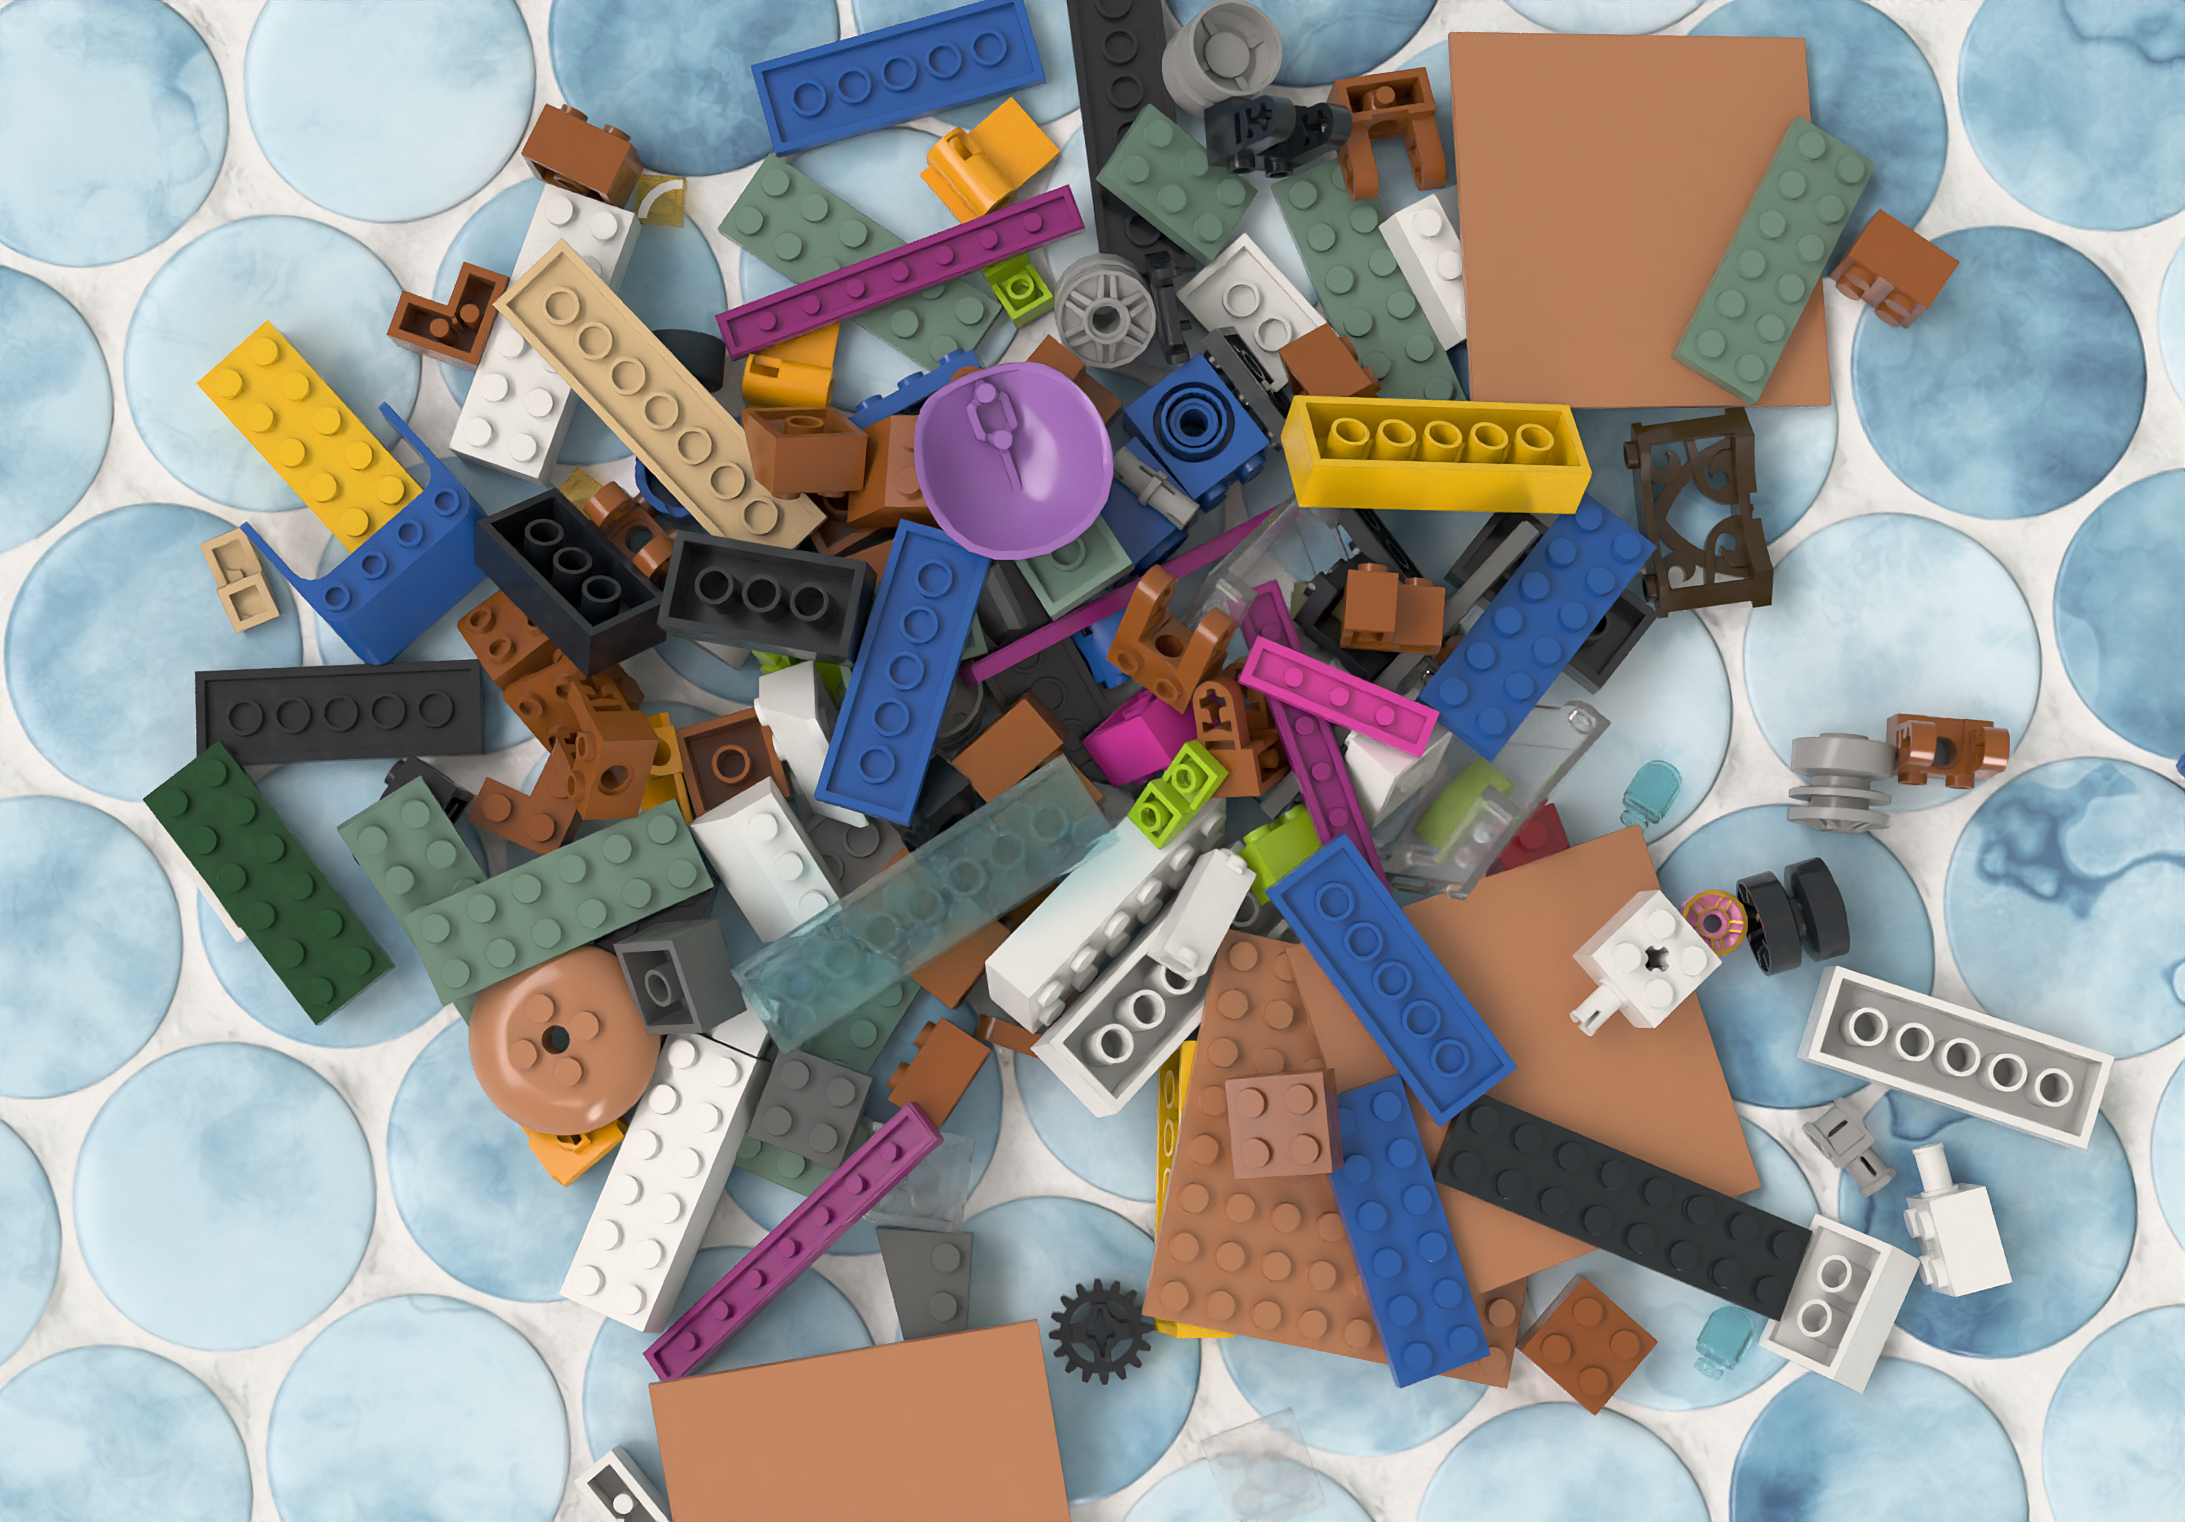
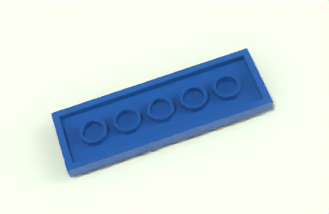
[750,0,1046,158]
[1414,492,1657,763]
[813,519,992,827]
[1263,832,1518,1127]
[1326,1074,1491,1388]

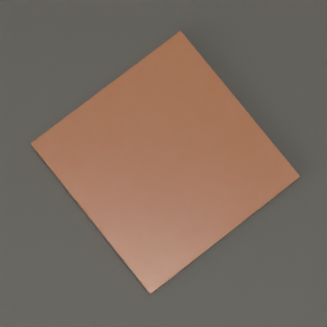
[1448,32,1832,409]
[1285,824,1761,1297]
[1141,929,1528,1389]
[648,1319,1071,1522]

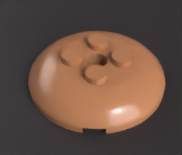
[469,943,661,1135]

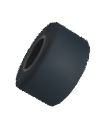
[652,329,726,393]

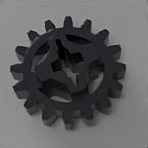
[1049,1278,1153,1385]

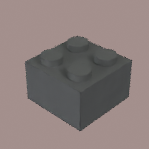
[613,918,747,1035]
[747,1044,877,1169]

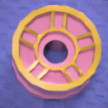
[1678,890,1748,957]

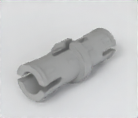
[1113,446,1200,530]

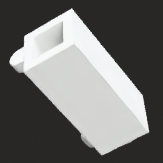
[1147,849,1257,980]

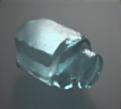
[1620,760,1682,833]
[1693,1306,1756,1381]

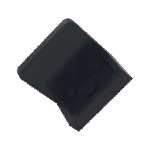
[1293,552,1400,680]

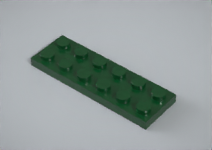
[142,740,396,1026]

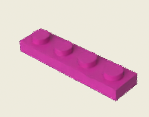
[1237,635,1440,759]

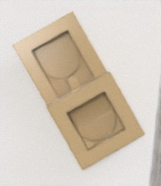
[199,528,281,633]

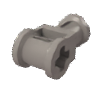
[1802,1096,1898,1198]

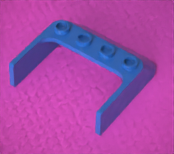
[239,401,488,666]

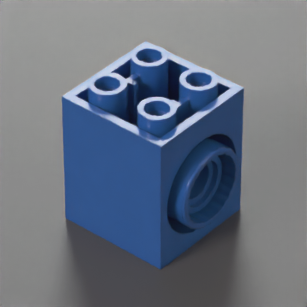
[1123,352,1270,514]
[1098,437,1199,593]

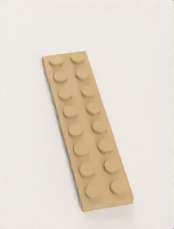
[493,238,828,550]

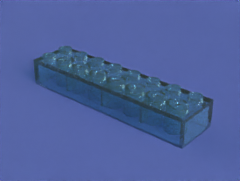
[730,754,1121,1055]

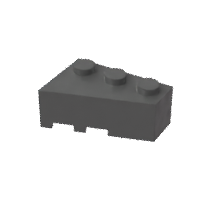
[875,1226,974,1340]

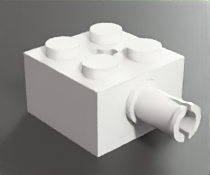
[1342,687,1453,829]
[1569,890,1722,1036]
[1904,1142,2012,1297]

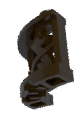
[1623,406,1774,619]

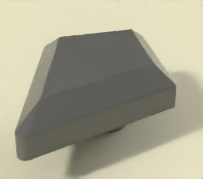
[976,561,1029,646]

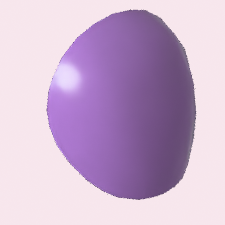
[914,361,1113,560]

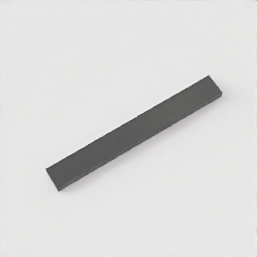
[1260,520,1540,820]

